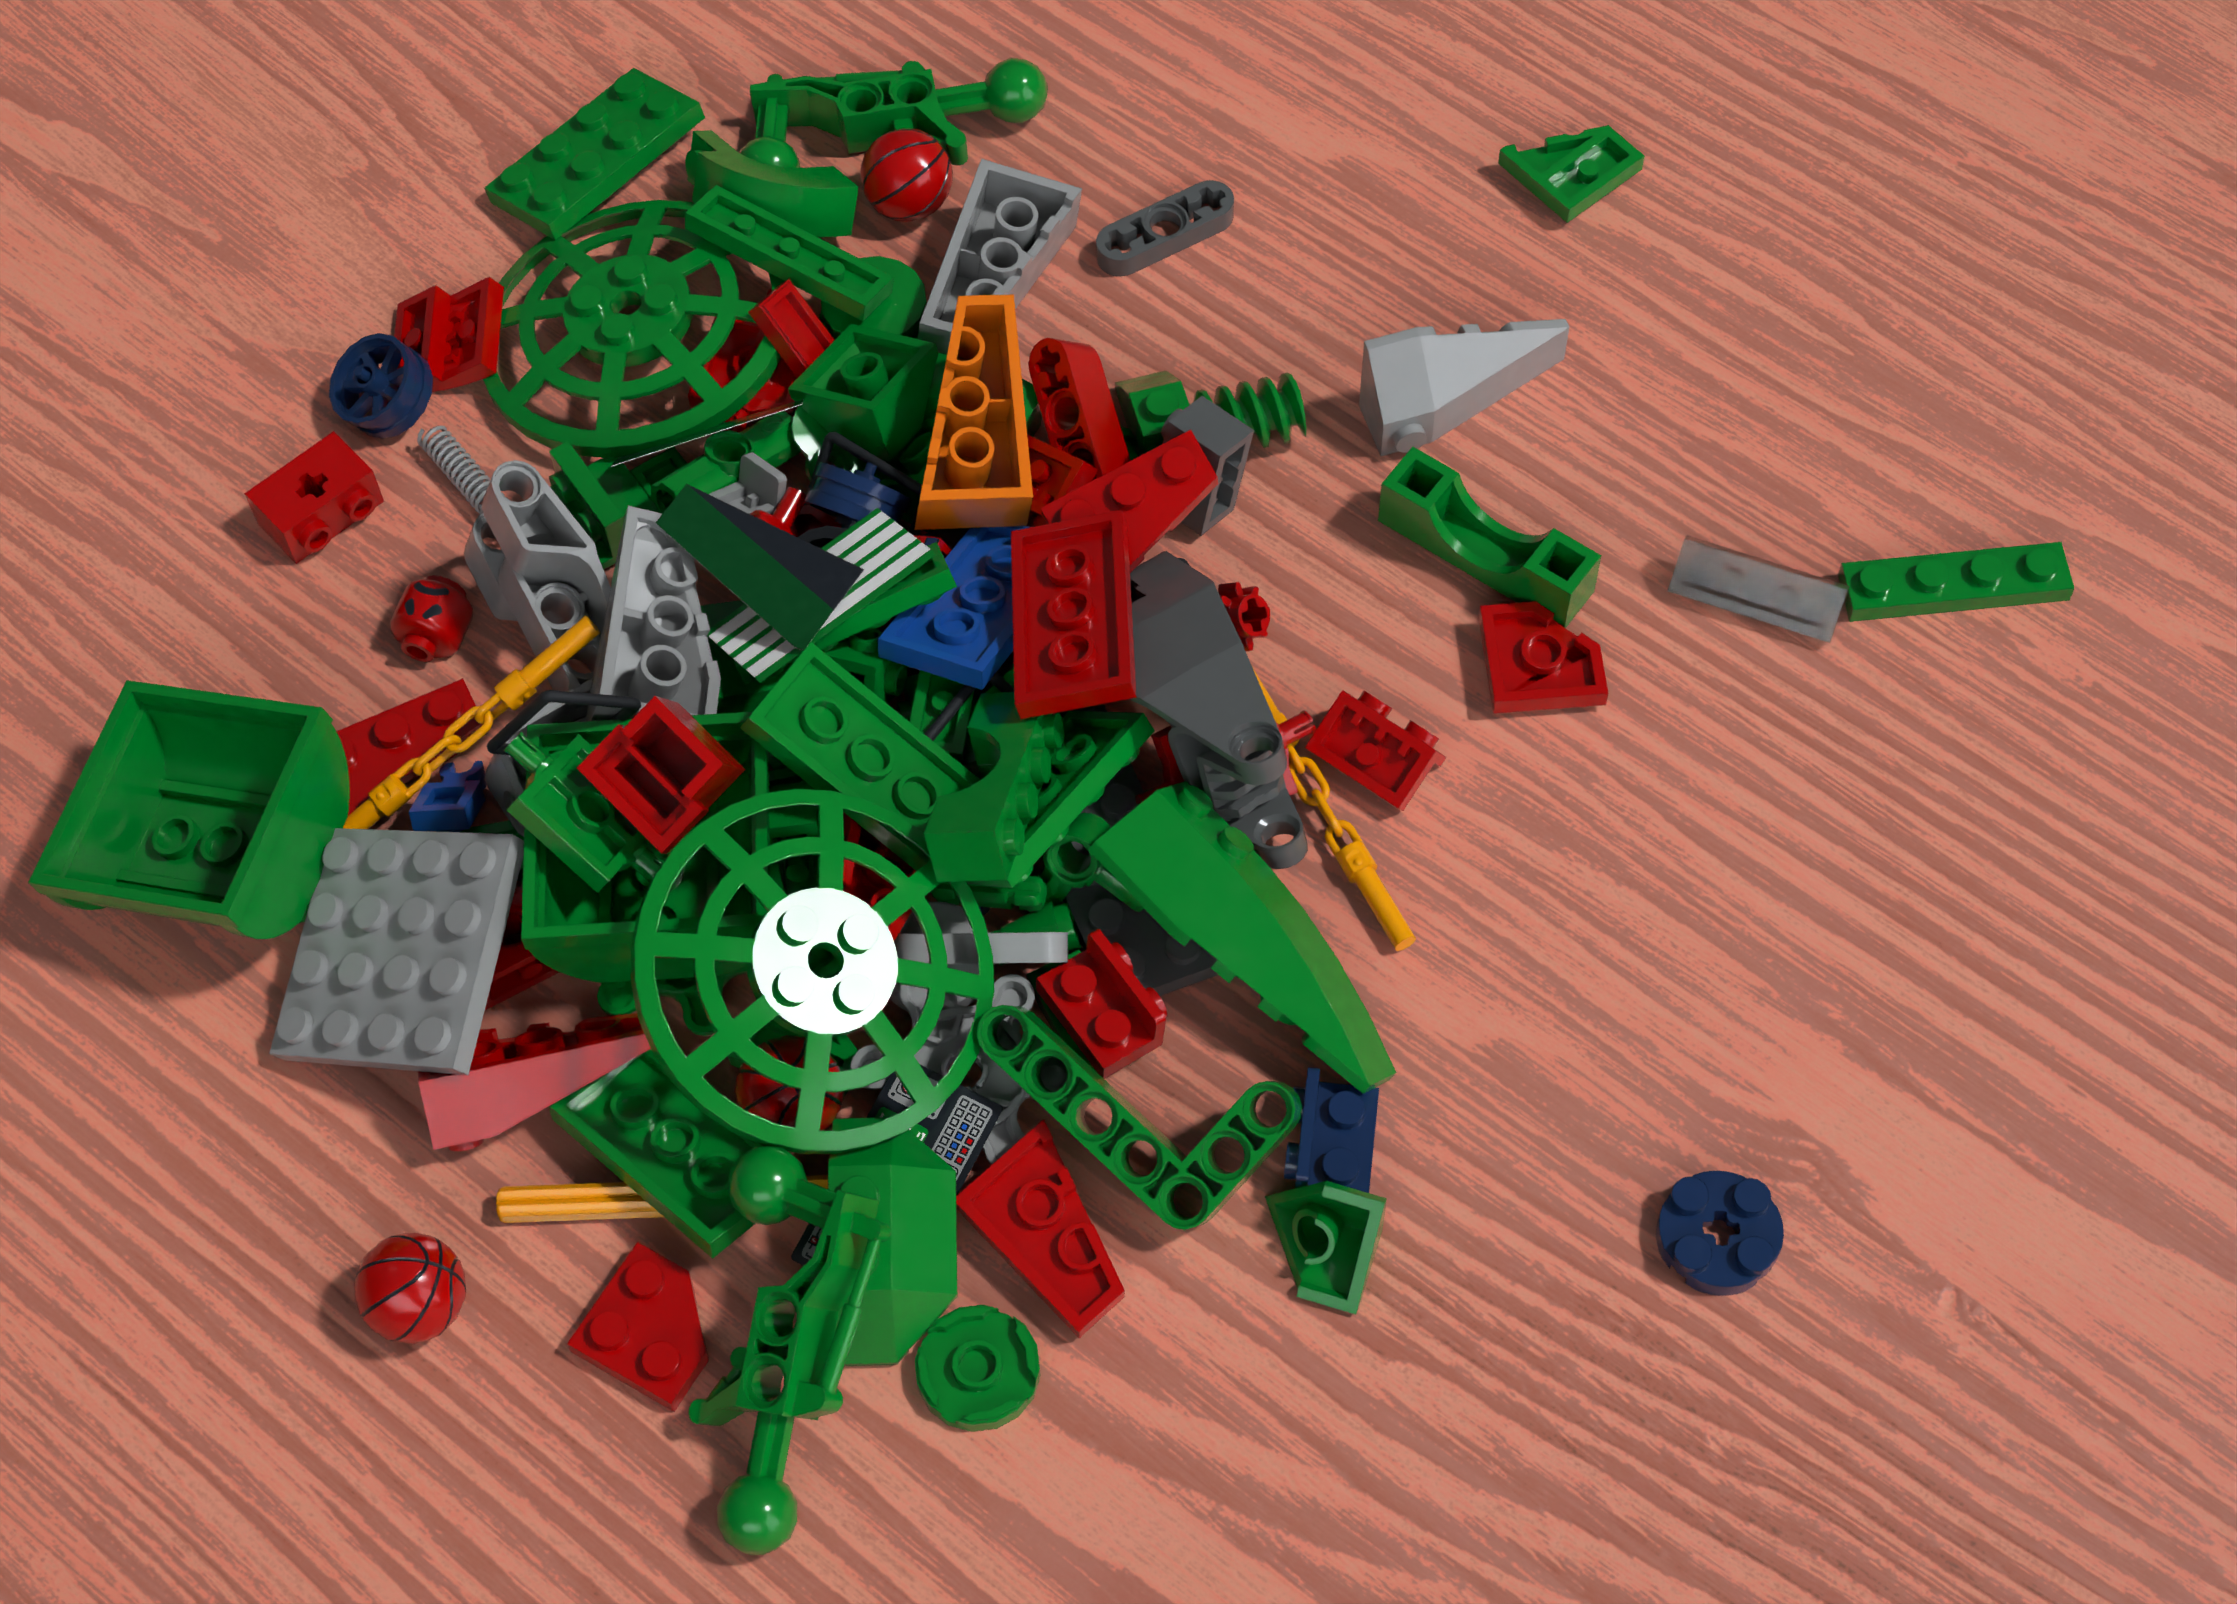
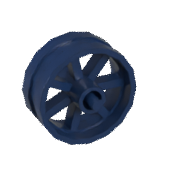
[329,333,433,439]
[803,462,912,529]

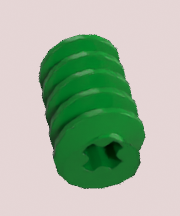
[1189,373,1306,448]

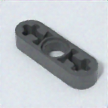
[1096,180,1234,277]

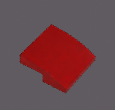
[394,277,504,392]

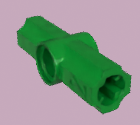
[651,411,801,514]

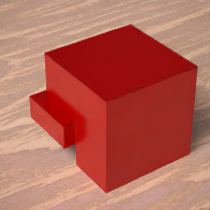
[577,696,745,854]

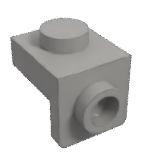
[709,452,787,514]

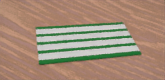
[707,508,937,683]

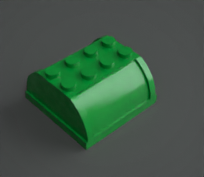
[28,680,350,939]
[521,712,770,983]

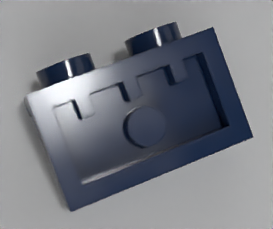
[1284,1067,1379,1193]

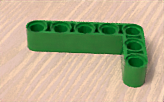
[977,1005,1302,1230]

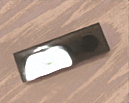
[1668,535,1849,643]

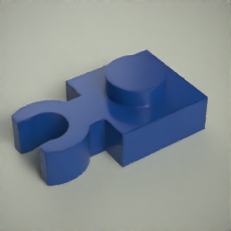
[409,761,487,832]

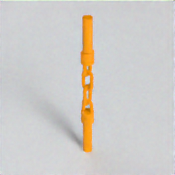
[343,615,600,829]
[1252,667,1416,951]

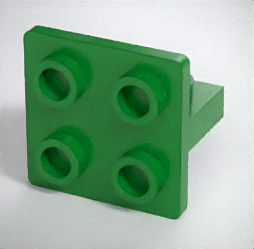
[549,441,659,570]

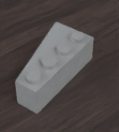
[918,159,1082,354]

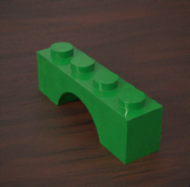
[1378,446,1602,628]
[924,692,1064,882]

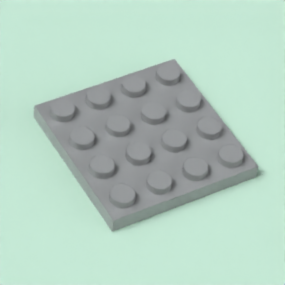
[269,828,524,1075]

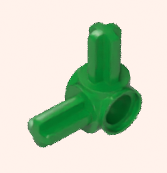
[1029,813,1144,912]

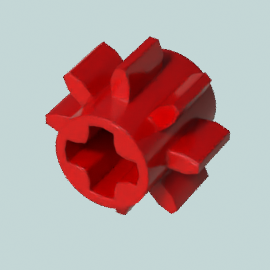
[1218,582,1270,651]

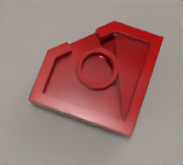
[1478,601,1609,714]
[567,1242,709,1412]

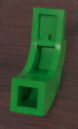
[685,130,859,237]

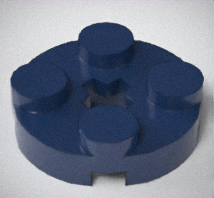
[1656,1171,1784,1296]

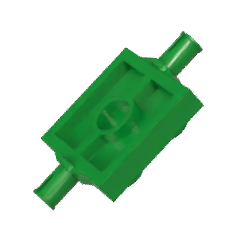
[504,732,663,893]

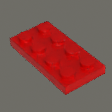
[1011,510,1137,719]

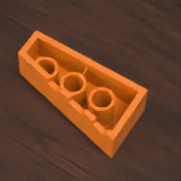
[914,294,1033,530]

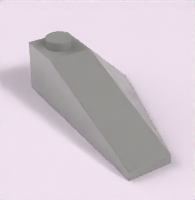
[1359,319,1569,456]
[586,505,721,721]

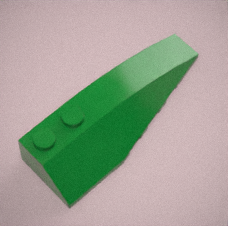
[1088,781,1396,1094]

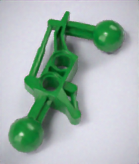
[739,58,1048,168]
[688,1145,891,1555]

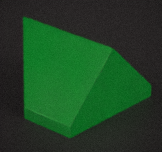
[1265,1181,1387,1314]

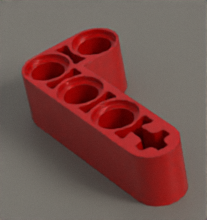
[1028,338,1131,481]

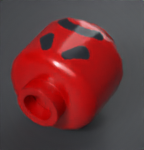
[390,575,473,662]

